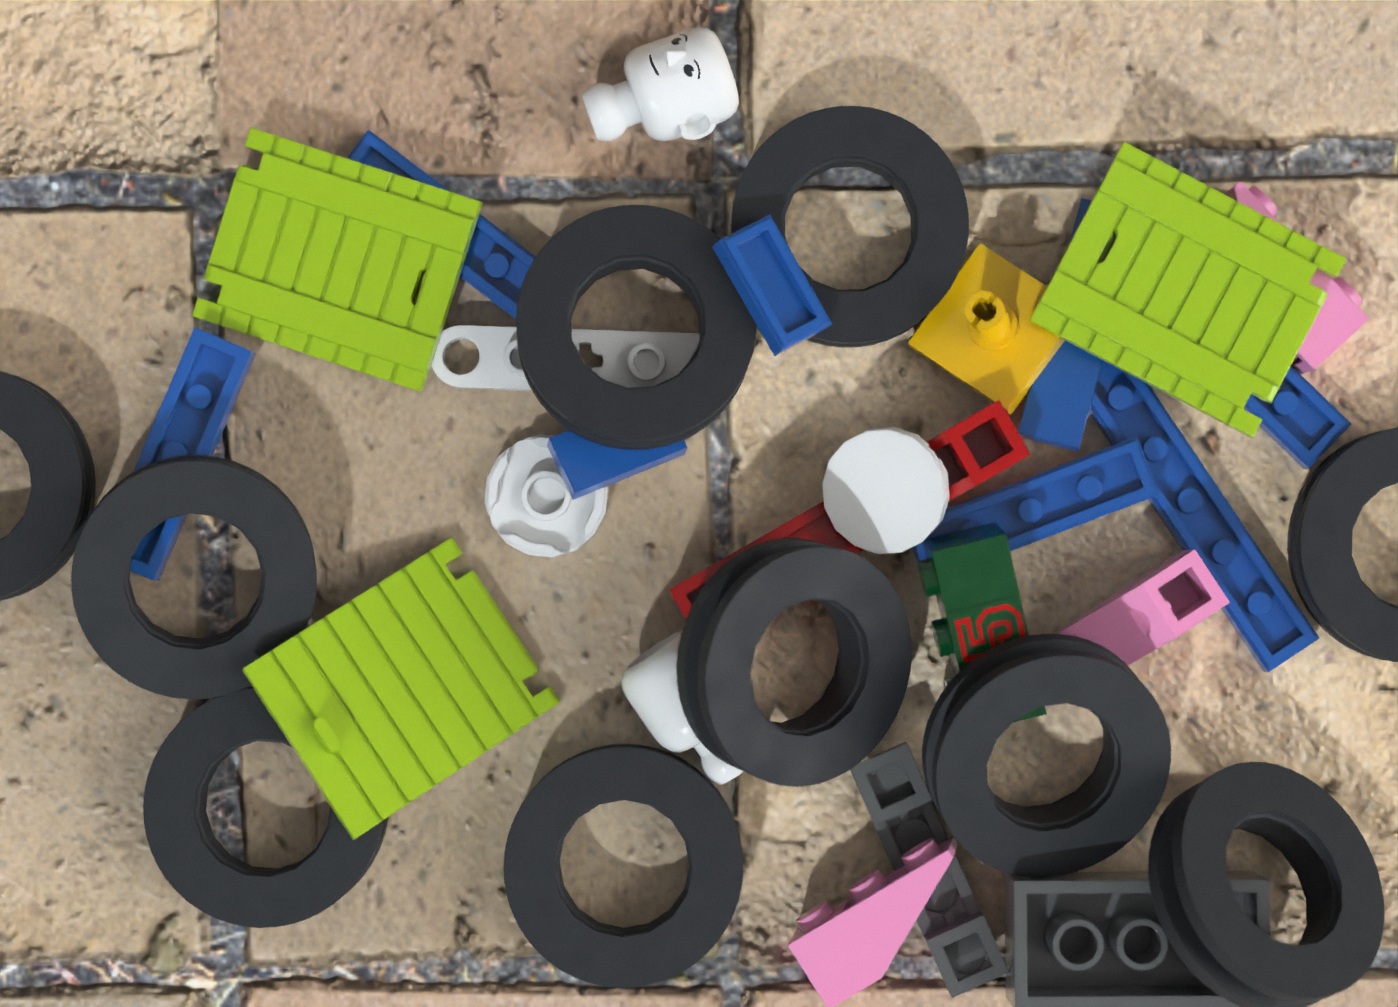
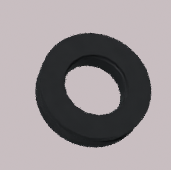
[731,106,969,348]
[516,205,757,450]
[0,371,96,601]
[1287,427,1398,662]
[71,455,317,699]
[676,538,912,787]
[922,634,1171,877]
[143,687,388,928]
[503,744,743,988]
[1148,762,1385,1007]

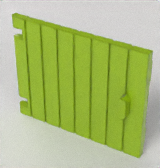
[192,127,483,392]
[1029,142,1347,438]
[242,537,560,840]

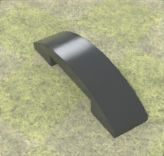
[850,742,1009,998]

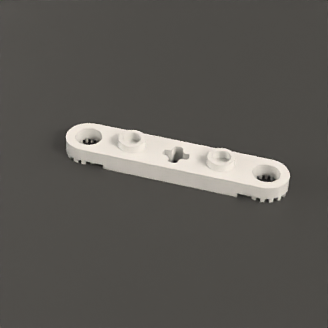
[432,325,700,391]

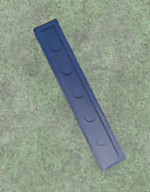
[1089,361,1319,673]

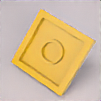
[908,243,1065,416]

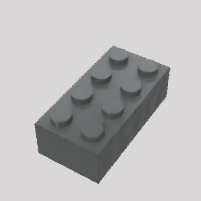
[1005,871,1270,1007]

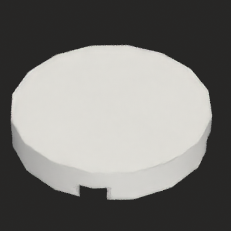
[822,427,950,554]
[484,434,608,558]

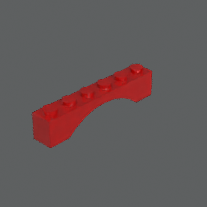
[669,400,1031,619]

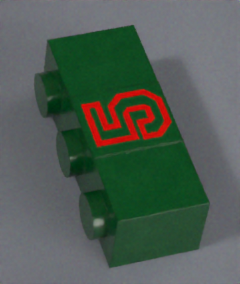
[917,522,1047,723]

